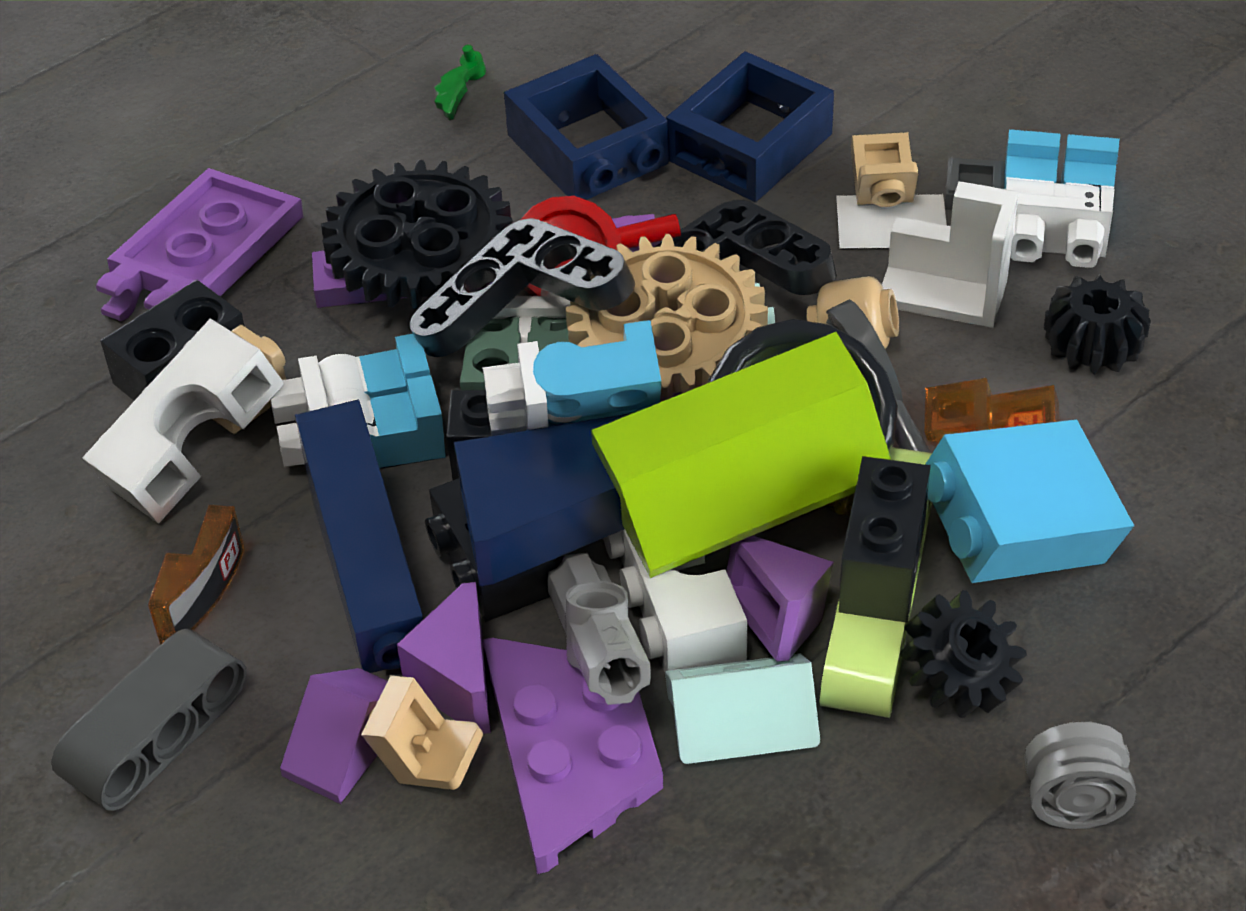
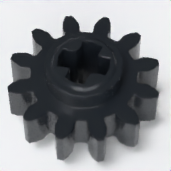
[900,590,1027,718]

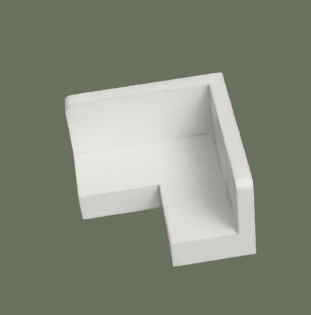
[882,181,1018,328]

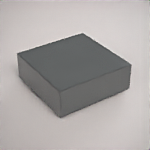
[945,158,1005,210]

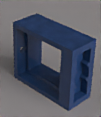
[666,51,834,203]
[504,54,669,200]

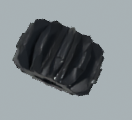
[1043,273,1151,375]

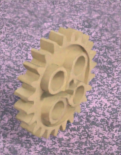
[566,234,768,402]

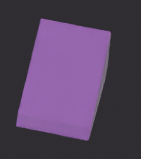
[726,535,834,661]
[397,582,491,734]
[280,668,388,804]

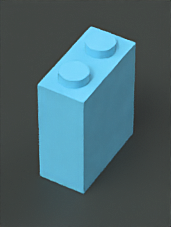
[925,420,1134,583]

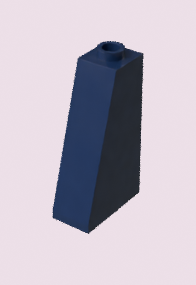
[295,399,423,673]
[454,413,632,586]

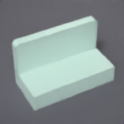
[665,654,820,764]

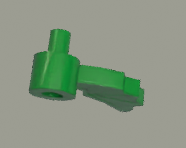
[434,45,486,120]

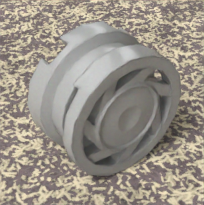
[1024,722,1136,829]

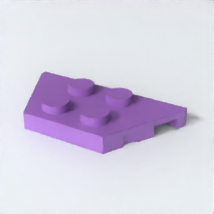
[483,638,663,874]

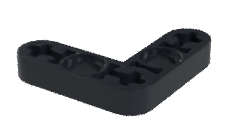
[655,200,837,295]
[410,218,635,357]

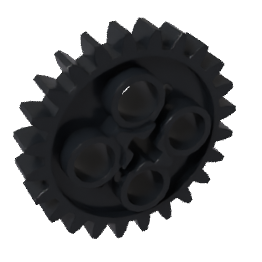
[321,160,513,309]

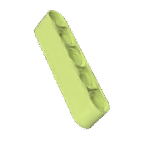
[820,447,932,718]

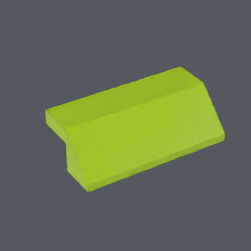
[591,332,891,578]

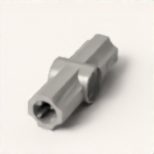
[548,553,651,705]

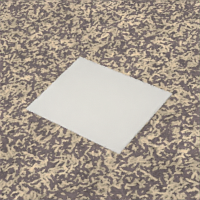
[836,194,947,249]

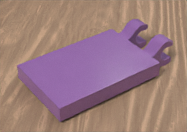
[96,168,303,321]

